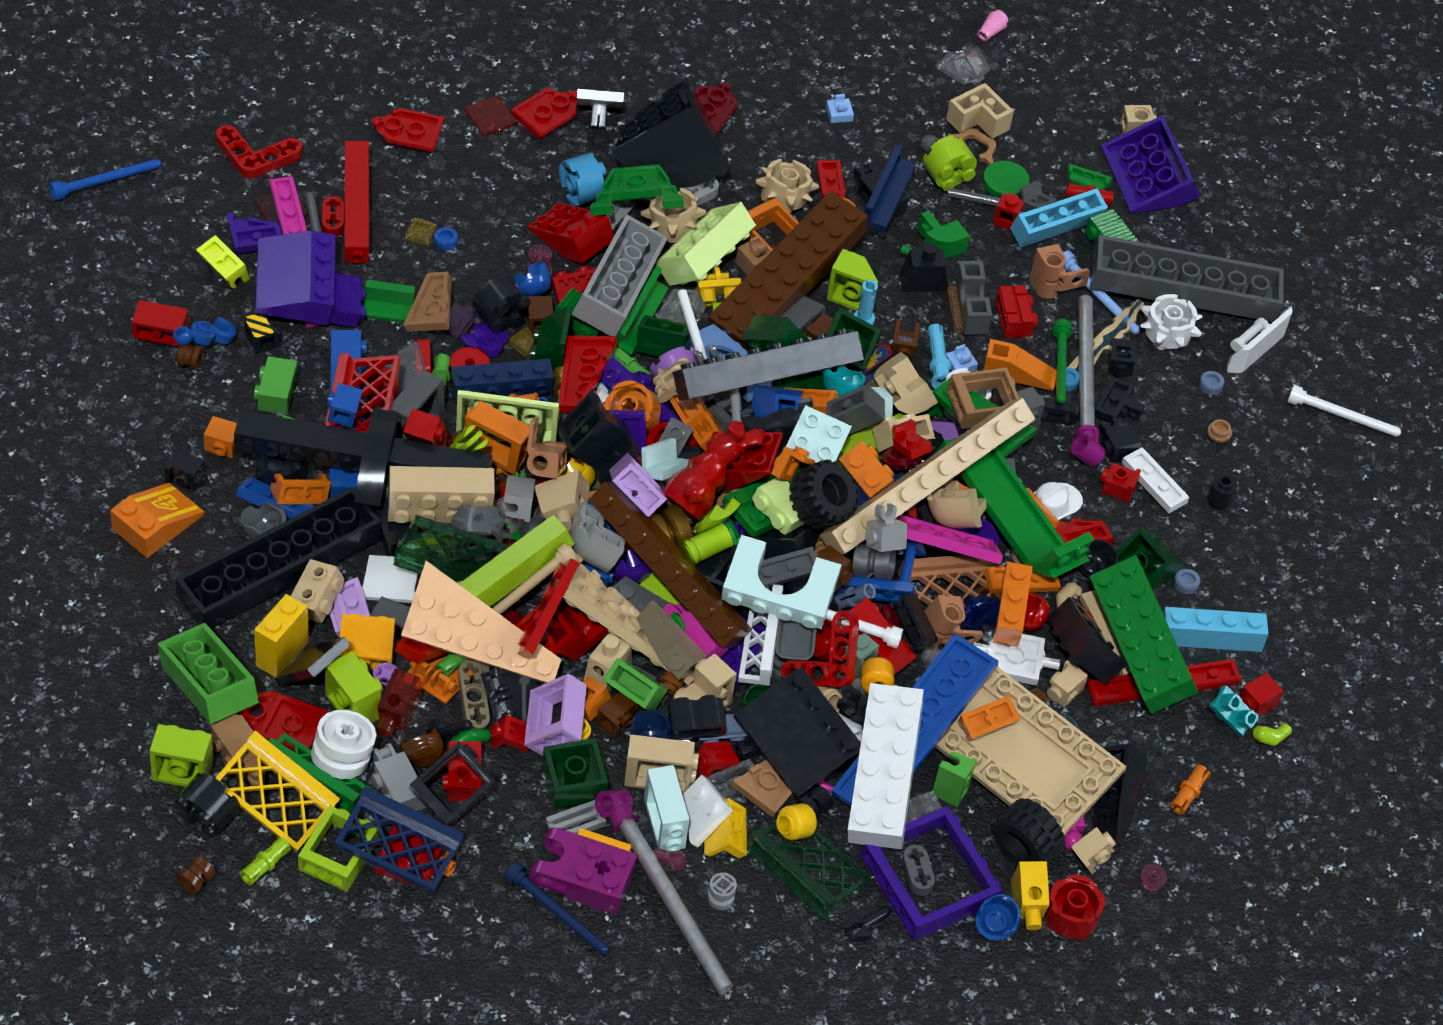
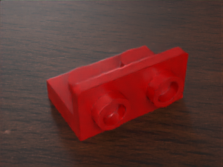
[551,266,597,304]

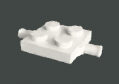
[973,629,1060,686]

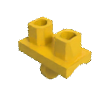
[695,266,741,307]

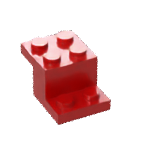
[515,602,609,661]

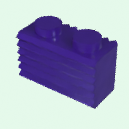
[328,272,366,328]

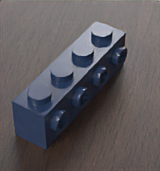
[451,358,554,405]

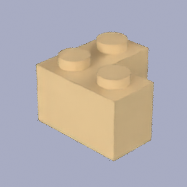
[946,83,1014,139]
[673,654,737,708]

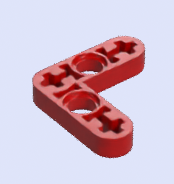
[216,125,302,179]
[781,611,859,687]

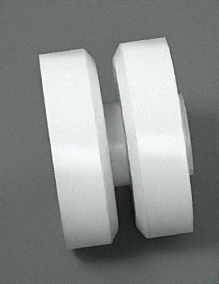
[311,710,376,779]

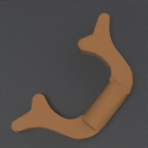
[948,129,996,166]

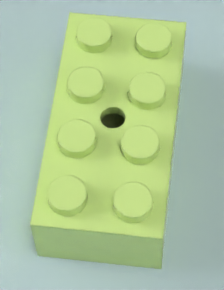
[655,202,756,286]

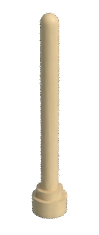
[492,542,578,615]

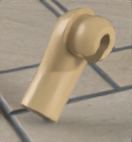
[1056,582,1082,608]

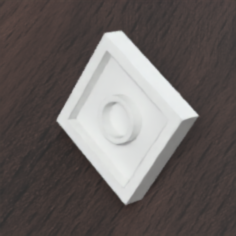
[577,89,624,128]

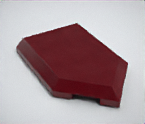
[695,82,738,134]

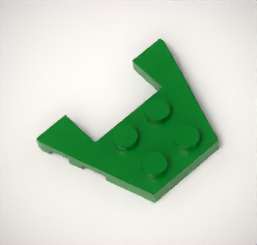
[590,164,684,216]

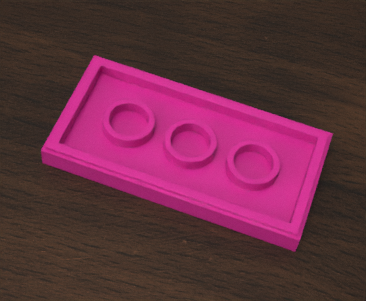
[897,515,1003,564]

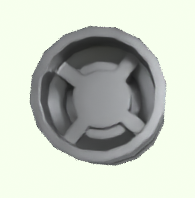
[853,544,896,581]

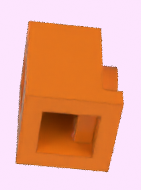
[583,676,611,721]

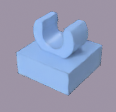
[826,94,854,123]
[946,344,978,372]

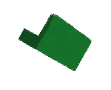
[364,280,415,323]

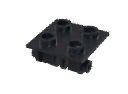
[480,667,539,723]

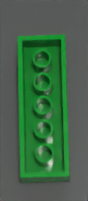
[1089,555,1199,714]

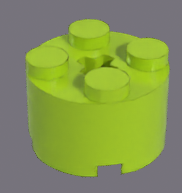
[923,136,977,191]

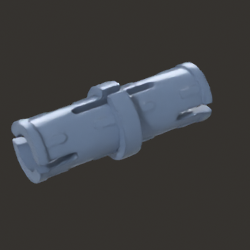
[834,583,876,611]

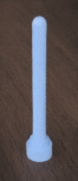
[1063,250,1140,334]

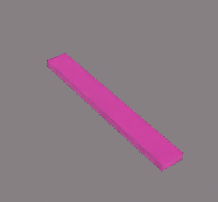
[269,176,330,328]

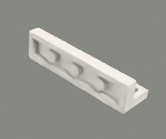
[739,585,783,686]

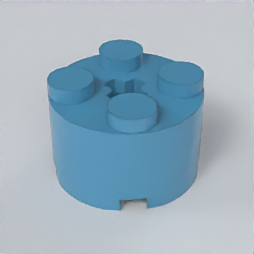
[559,153,606,206]

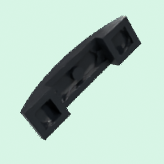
[355,408,399,508]

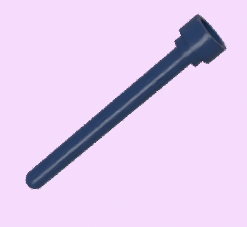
[503,861,609,955]

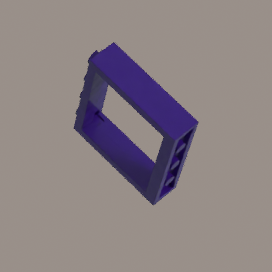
[860,806,1002,941]

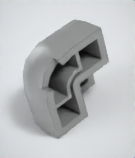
[570,501,625,573]

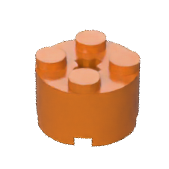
[604,380,661,432]

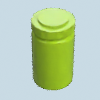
[682,523,733,565]

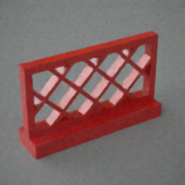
[325,353,401,432]

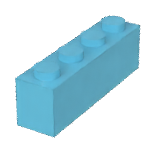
[1010,189,1108,248]
[1163,607,1268,652]

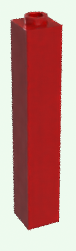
[345,141,369,263]

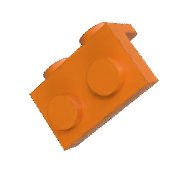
[838,441,894,499]

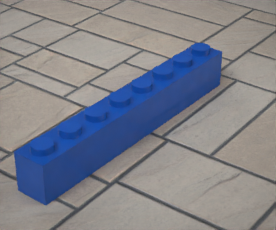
[329,330,366,498]

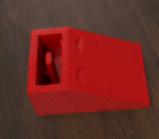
[527,203,614,263]
[711,432,784,490]

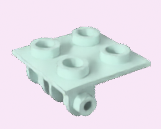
[786,405,852,463]

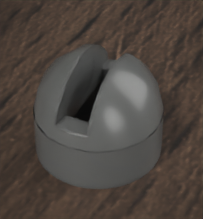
[921,135,940,154]

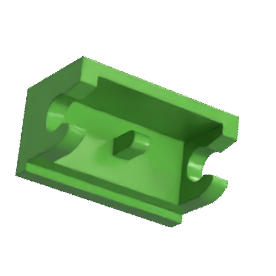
[932,752,977,807]

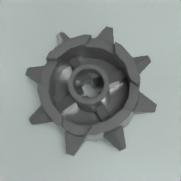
[441,504,513,562]

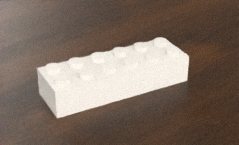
[848,683,924,850]

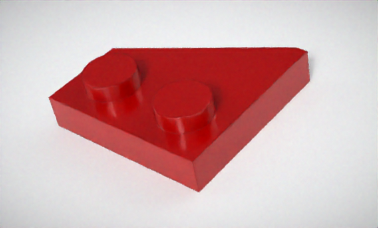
[1055,518,1114,545]

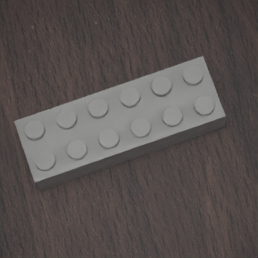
[572,214,668,336]

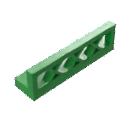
[616,265,669,356]
[269,733,372,814]

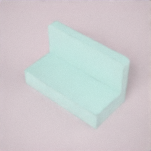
[641,438,689,480]

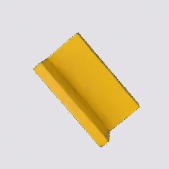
[704,798,747,859]

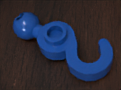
[173,317,236,346]

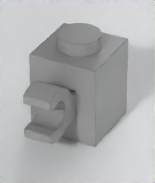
[865,503,907,552]

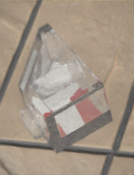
[935,46,991,84]

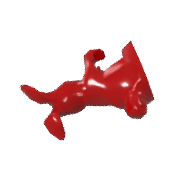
[663,420,766,522]

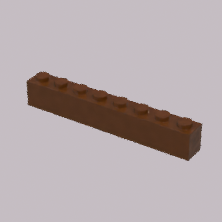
[589,481,752,648]

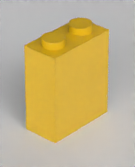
[254,594,309,677]

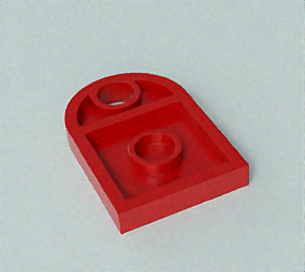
[241,692,328,754]

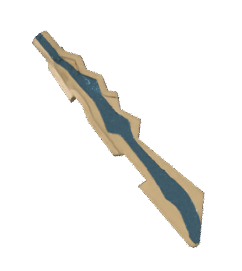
[1068,299,1144,373]

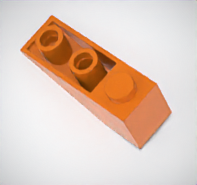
[983,339,1057,391]

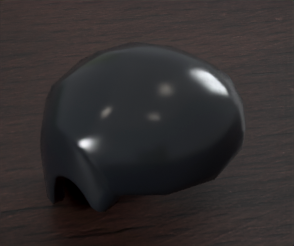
[1078,539,1118,578]

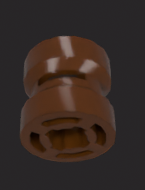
[176,856,215,895]

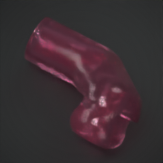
[652,847,687,871]

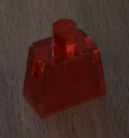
[376,668,423,737]

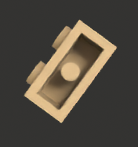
[872,413,935,452]
[291,559,345,623]

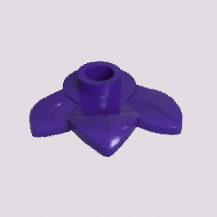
[460,323,509,357]

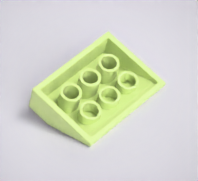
[456,390,560,442]

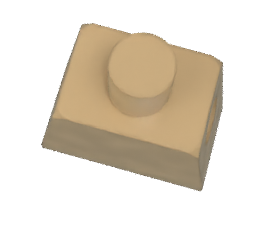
[535,470,590,531]
[584,633,632,692]

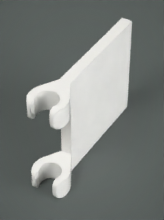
[363,555,438,603]

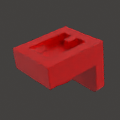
[892,419,932,460]
[490,715,530,753]
[697,742,740,778]

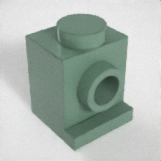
[839,633,879,678]

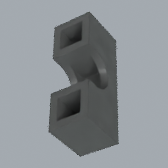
[955,261,992,334]

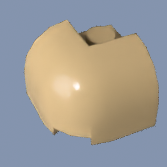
[874,352,938,414]
[927,481,987,529]

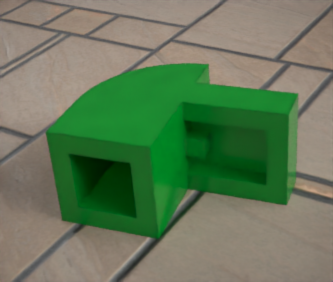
[918,210,970,258]

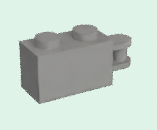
[371,743,426,811]

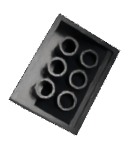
[733,667,861,799]

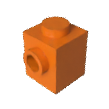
[203,416,237,459]

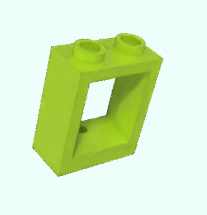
[298,806,379,892]

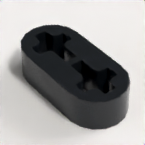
[1041,398,1080,425]

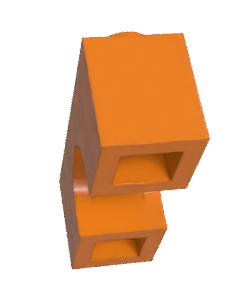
[993,562,1033,647]

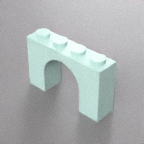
[722,535,841,629]

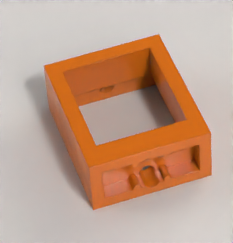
[743,198,799,252]
[463,401,530,475]

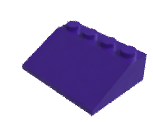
[1101,115,1201,214]
[255,230,335,325]

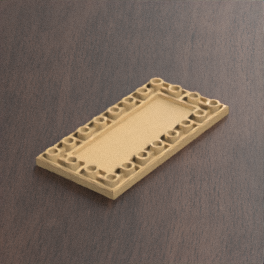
[935,666,1126,835]

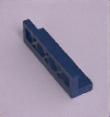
[865,143,916,233]

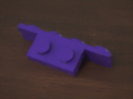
[600,358,683,423]

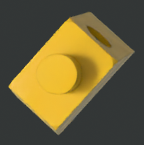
[1011,861,1049,930]

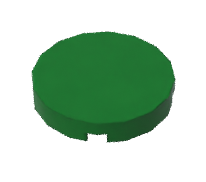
[983,160,1029,198]

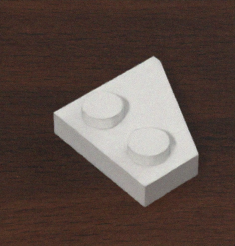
[684,775,733,848]

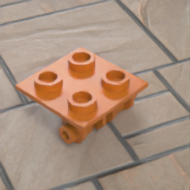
[404,653,474,704]

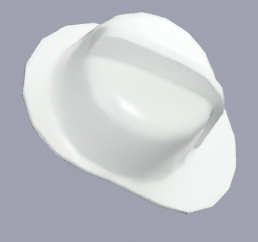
[1034,482,1083,520]

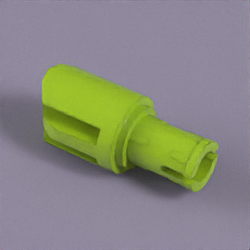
[449,425,488,452]

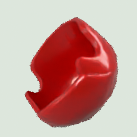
[1023,592,1050,631]

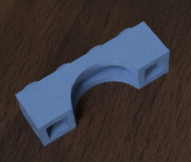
[690,324,772,402]

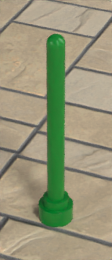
[1053,319,1072,403]

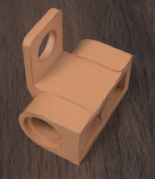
[1029,244,1090,299]
[527,417,568,479]
[924,595,983,649]

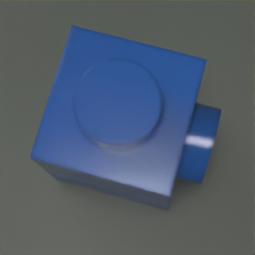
[326,383,363,428]

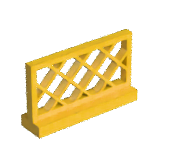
[215,731,340,852]

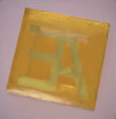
[406,217,437,246]

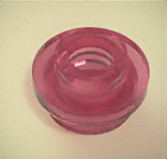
[1140,864,1167,891]

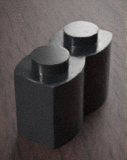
[668,695,726,740]

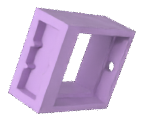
[609,453,667,517]
[524,674,587,756]

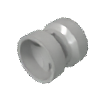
[707,873,737,910]

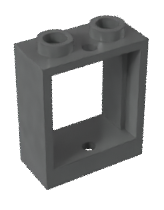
[392,369,445,440]

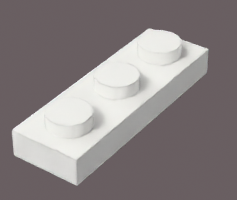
[1122,447,1189,513]

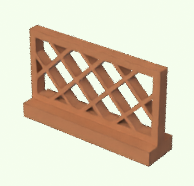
[898,555,1003,617]

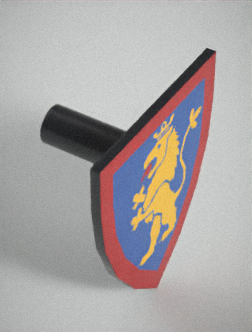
[856,344,893,376]

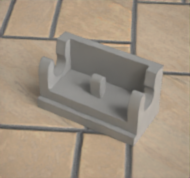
[503,475,535,522]

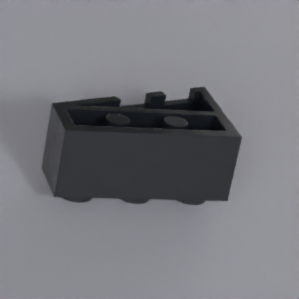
[1048,597,1127,685]

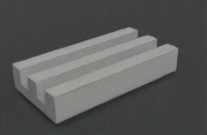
[546,800,606,834]

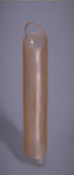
[947,282,964,337]

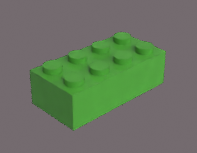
[157,623,259,724]

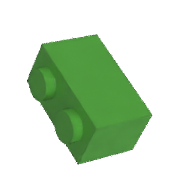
[254,356,298,415]
[603,658,668,710]

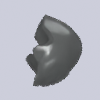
[240,502,287,539]

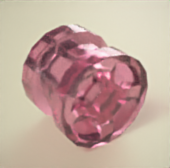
[528,245,552,271]

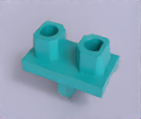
[1209,686,1259,736]

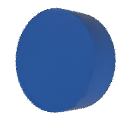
[434,227,458,251]

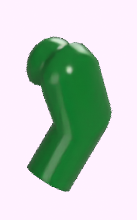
[451,728,490,742]

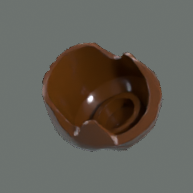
[400,728,444,767]

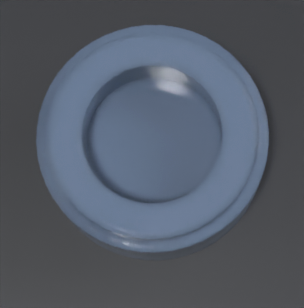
[1199,371,1224,395]
[1174,569,1200,594]

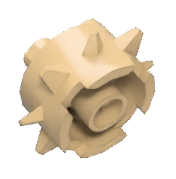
[756,159,819,213]
[641,188,706,243]

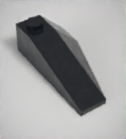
[1092,744,1147,847]

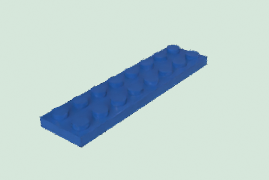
[832,634,999,807]

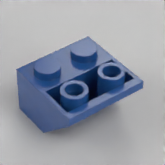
[752,385,804,417]

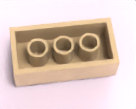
[388,466,495,524]

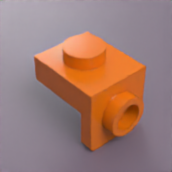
[771,446,815,482]

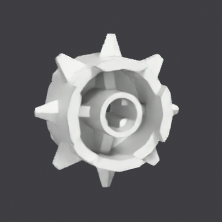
[1140,294,1202,350]

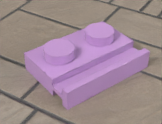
[330,577,371,637]

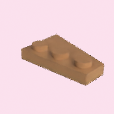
[403,272,452,332]

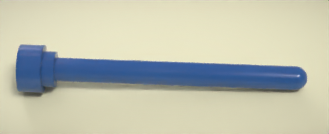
[49,159,161,201]

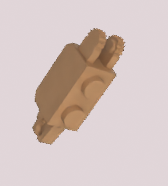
[207,714,266,786]

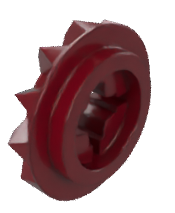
[882,447,923,471]

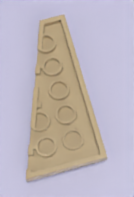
[563,553,695,686]

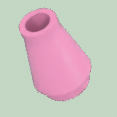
[977,10,1008,41]

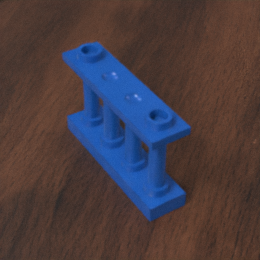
[823,529,927,603]

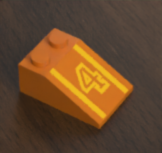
[110,483,205,558]

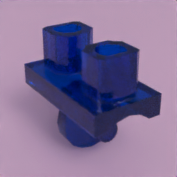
[959,594,1001,639]

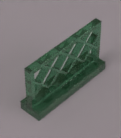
[393,515,510,582]
[747,820,870,920]

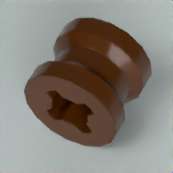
[177,344,204,370]

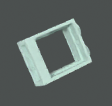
[644,765,690,853]

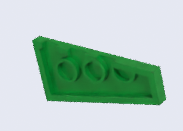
[933,378,1037,458]

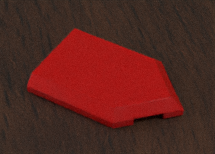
[510,88,577,138]
[371,108,445,152]

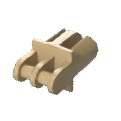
[653,358,690,403]

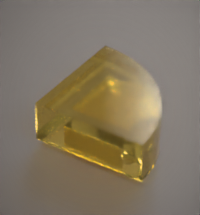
[509,326,534,358]

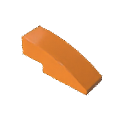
[669,395,724,451]

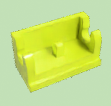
[196,235,250,288]

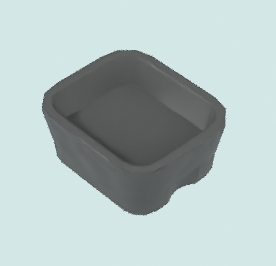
[775,619,817,661]

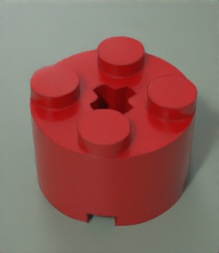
[1045,875,1105,940]

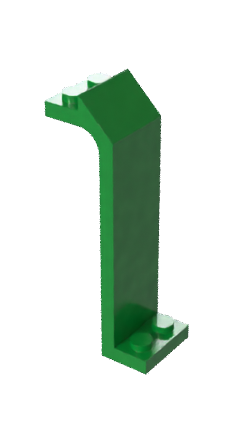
[934,435,1095,578]

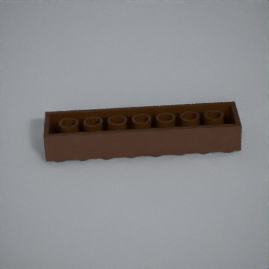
[708,190,868,350]

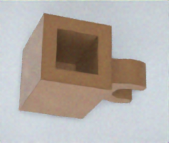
[736,236,770,276]

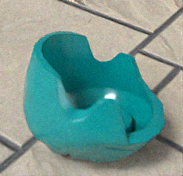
[823,365,866,397]

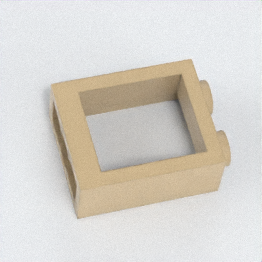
[624,734,699,793]

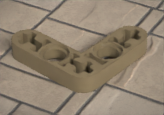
[457,660,492,729]

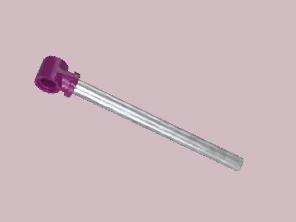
[1070,295,1105,467]
[595,789,733,994]

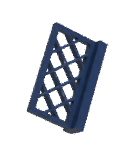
[334,786,464,894]

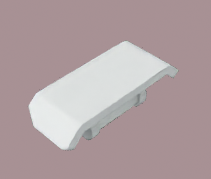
[1227,306,1292,373]

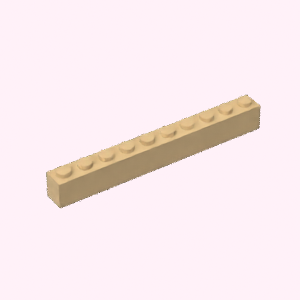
[820,398,1035,554]

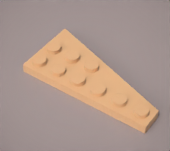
[401,561,561,683]

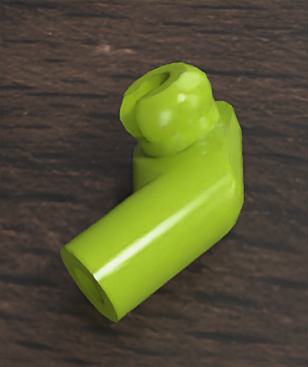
[1253,723,1292,746]

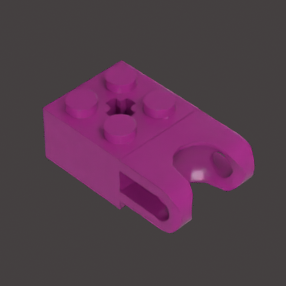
[529,827,637,915]

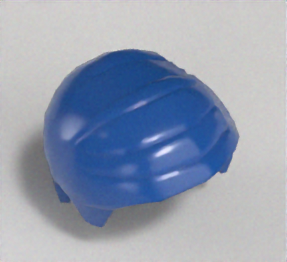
[515,261,552,297]
[975,894,1021,941]

